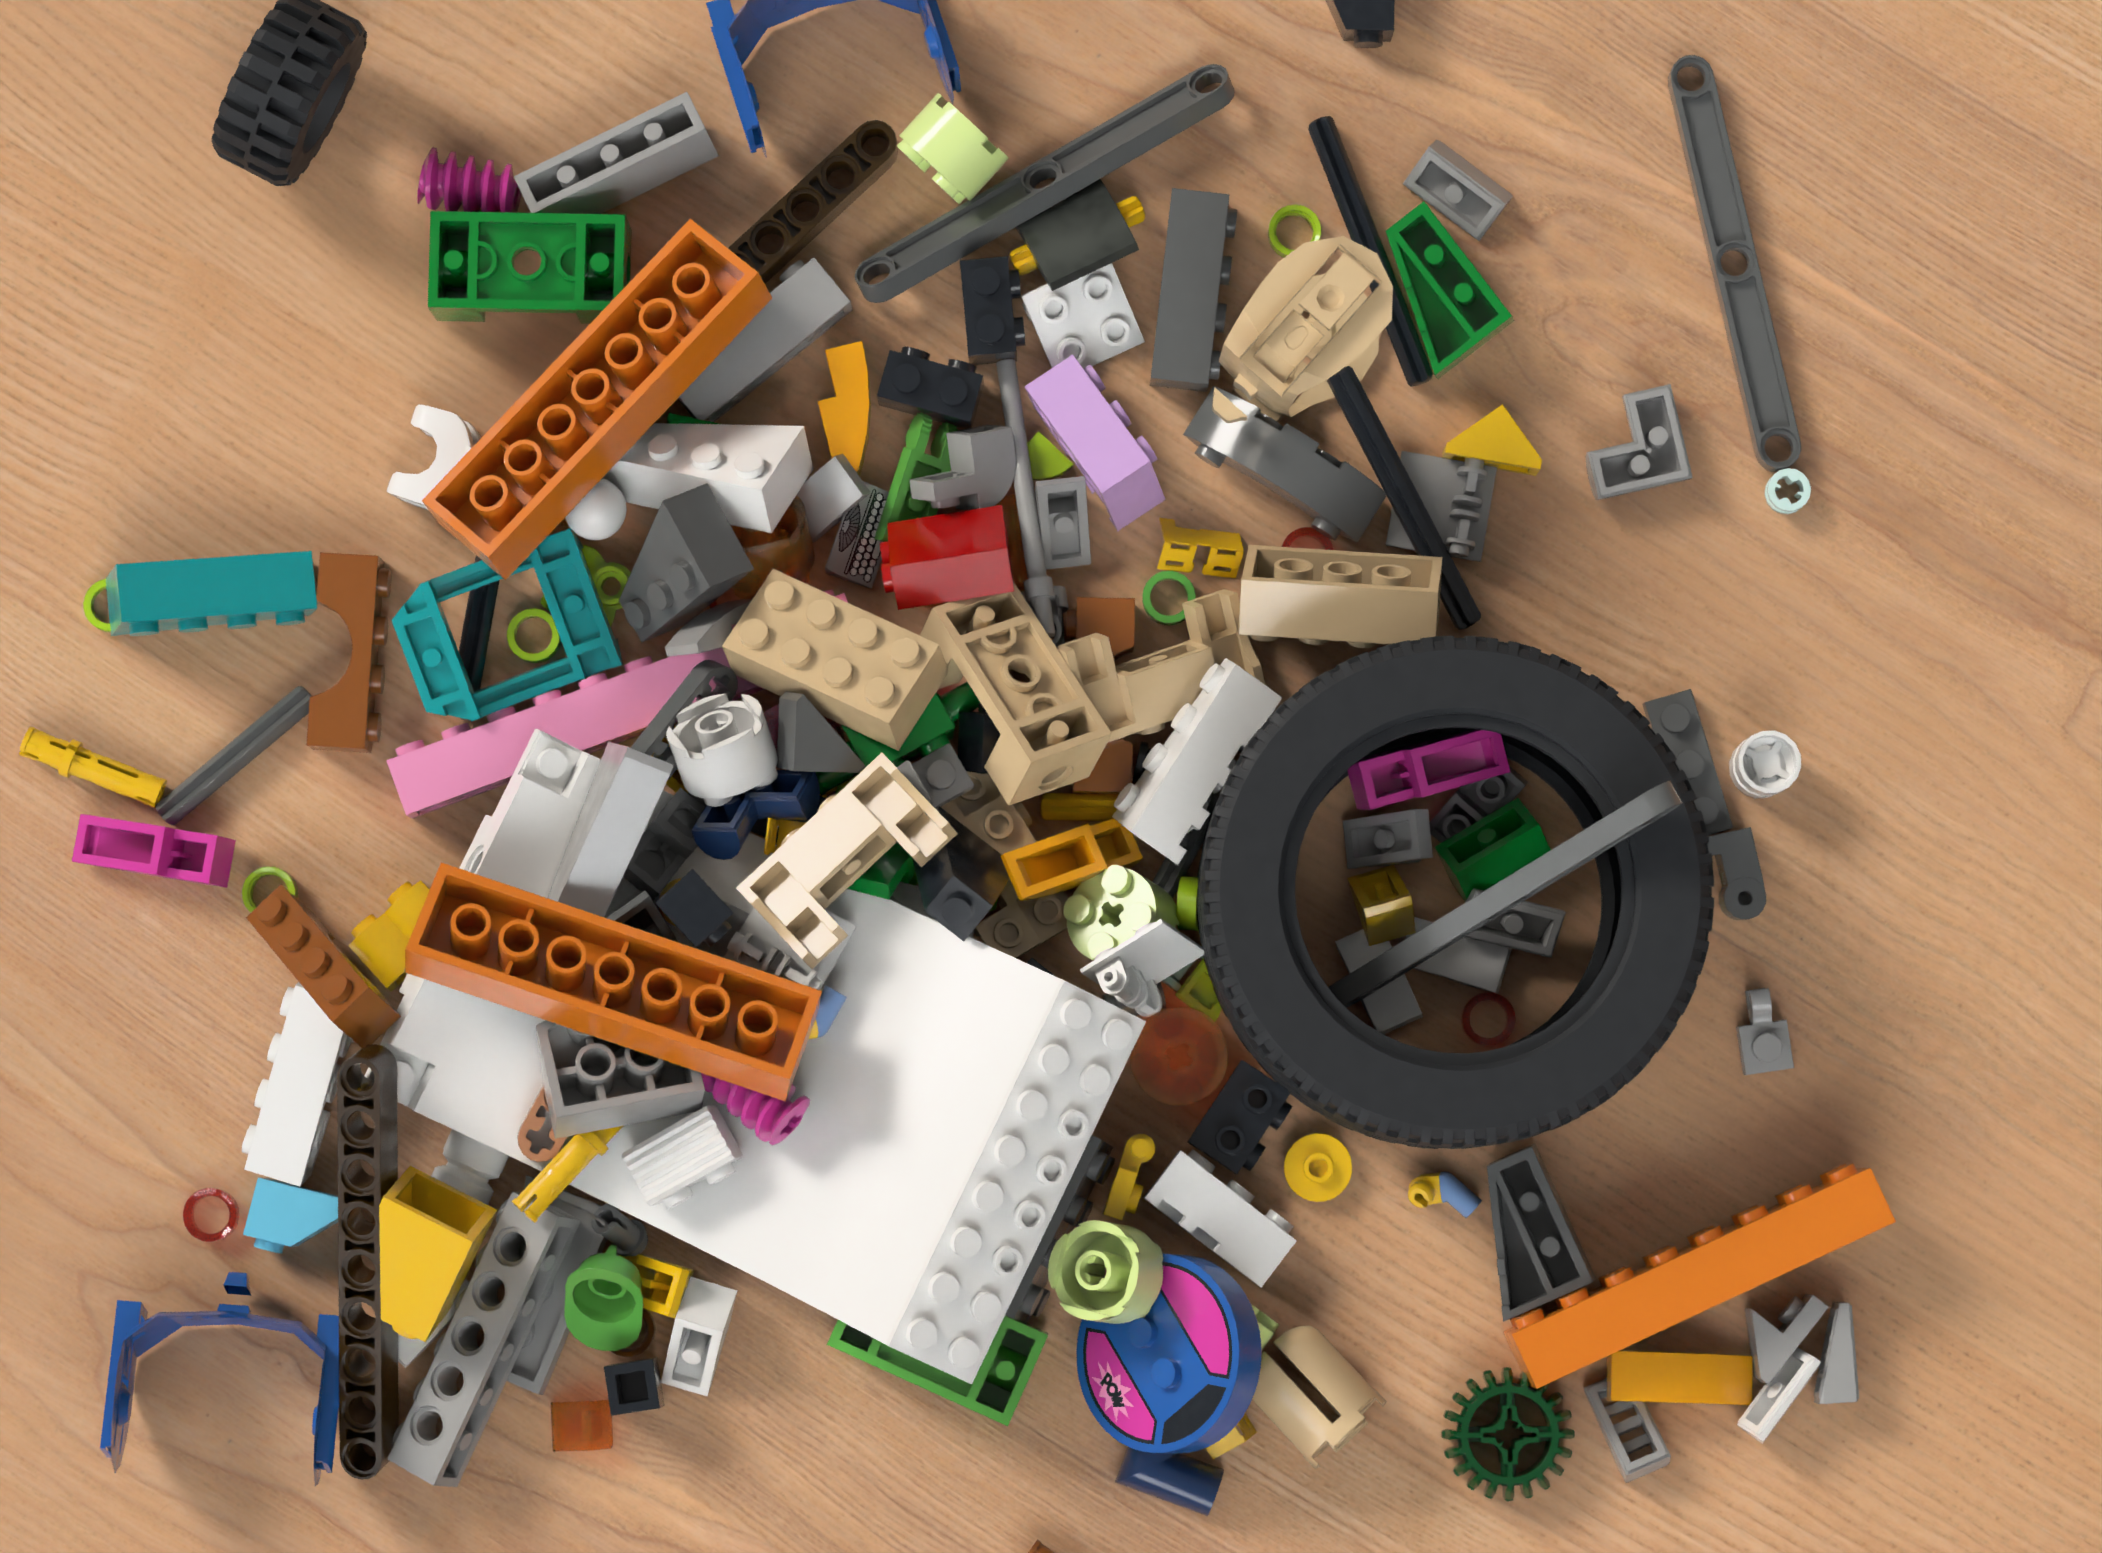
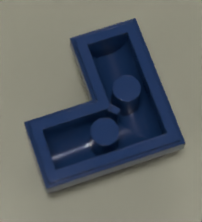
[692,770,820,860]
[1115,1447,1224,1516]

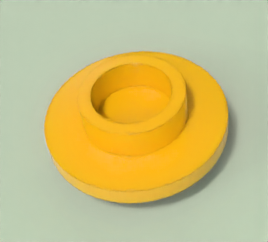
[1284,1133,1352,1202]

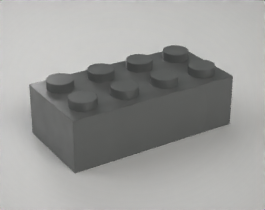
[1005,1135,1115,1323]

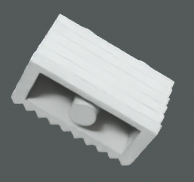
[622,1104,744,1209]

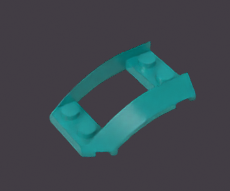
[392,528,623,722]

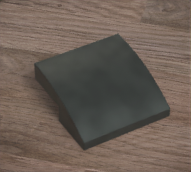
[1016,179,1139,291]

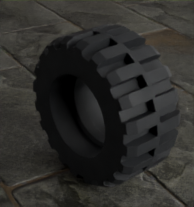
[212,0,367,186]

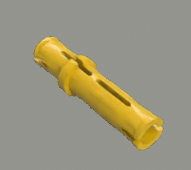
[19,726,167,809]
[511,1126,623,1223]

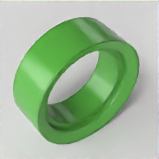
[1142,571,1196,626]

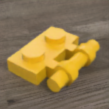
[1102,1134,1155,1220]

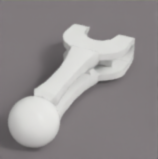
[386,404,627,540]

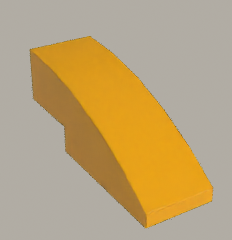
[818,341,871,477]
[1000,818,1143,901]
[1607,1351,1753,1405]

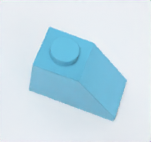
[243,1177,338,1254]

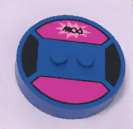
[1076,1254,1262,1453]

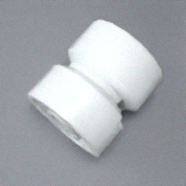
[1729,730,1801,799]
[431,1129,509,1205]

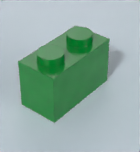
[1435,798,1551,902]

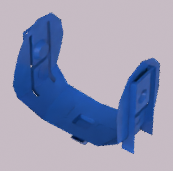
[706,0,961,157]
[100,1272,339,1486]

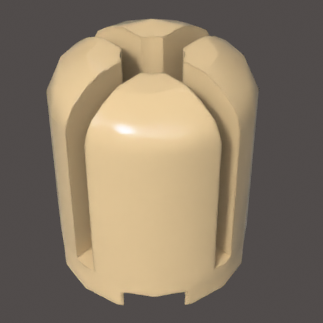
[1252,1325,1387,1469]

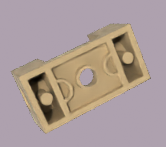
[920,581,1112,805]

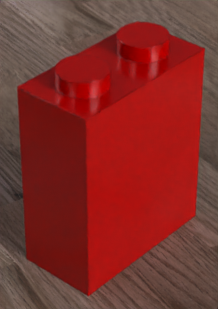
[880,505,1014,610]

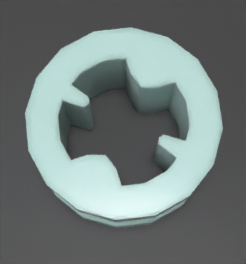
[1764,468,1811,514]

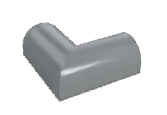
[1585,384,1693,500]

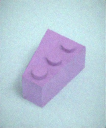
[1024,355,1166,531]

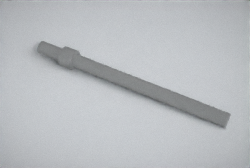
[996,359,1055,638]

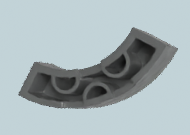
[1183,386,1387,542]

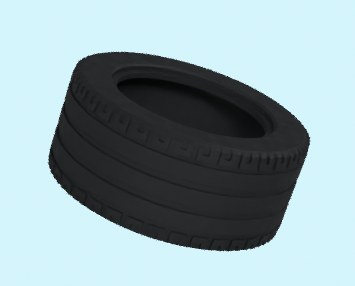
[1197,636,1714,1149]

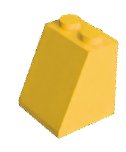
[379,1166,497,1342]

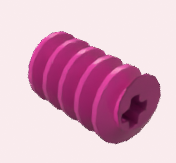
[417,147,522,213]
[701,1073,810,1145]

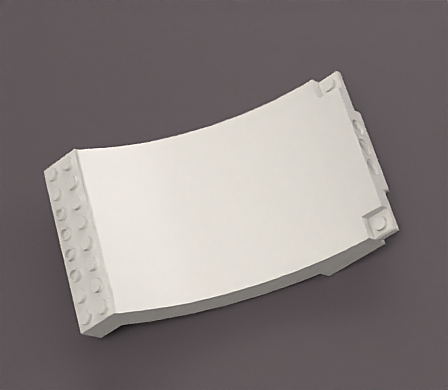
[365,728,1146,1384]

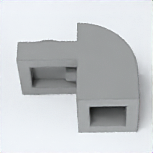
[910,425,1016,510]

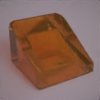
[551,1399,613,1452]

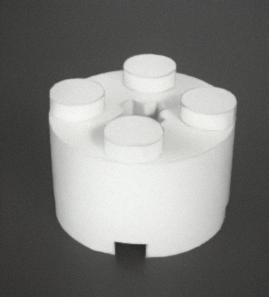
[666,694,778,807]

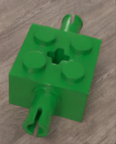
[816,682,981,796]

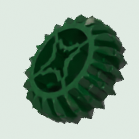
[1441,1367,1575,1501]

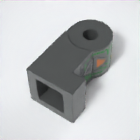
[1707,827,1766,920]

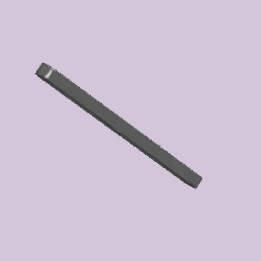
[1668,55,1801,472]
[855,64,1235,303]
[1328,781,1682,1008]

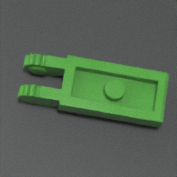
[874,412,958,542]

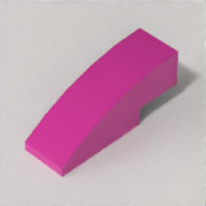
[1347,729,1510,810]
[72,814,236,888]

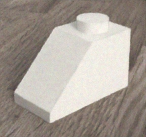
[661,1277,737,1396]

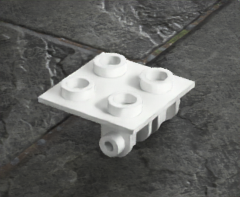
[1021,263,1145,369]
[724,907,856,990]
[1080,919,1205,1017]

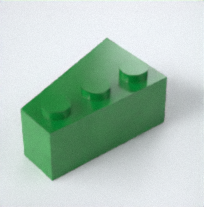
[1386,201,1515,379]

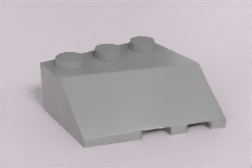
[536,1020,705,1139]

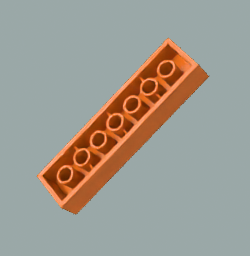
[422,218,772,580]
[405,862,822,1101]
[1503,1163,1896,1389]

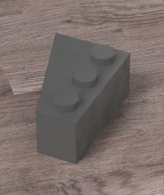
[619,483,754,642]
[1487,1144,1596,1322]

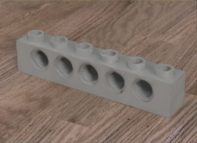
[388,1191,581,1487]

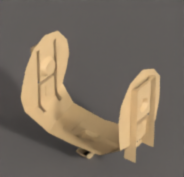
[1212,236,1393,424]

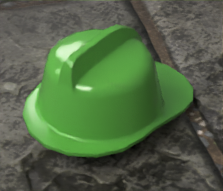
[564,1245,643,1351]

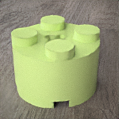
[897,93,1009,204]
[1063,865,1179,961]
[1048,1220,1163,1324]

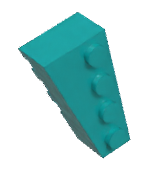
[106,551,317,636]

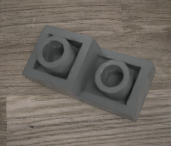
[1429,766,1528,843]

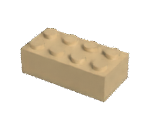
[1239,545,1443,648]
[722,569,948,751]

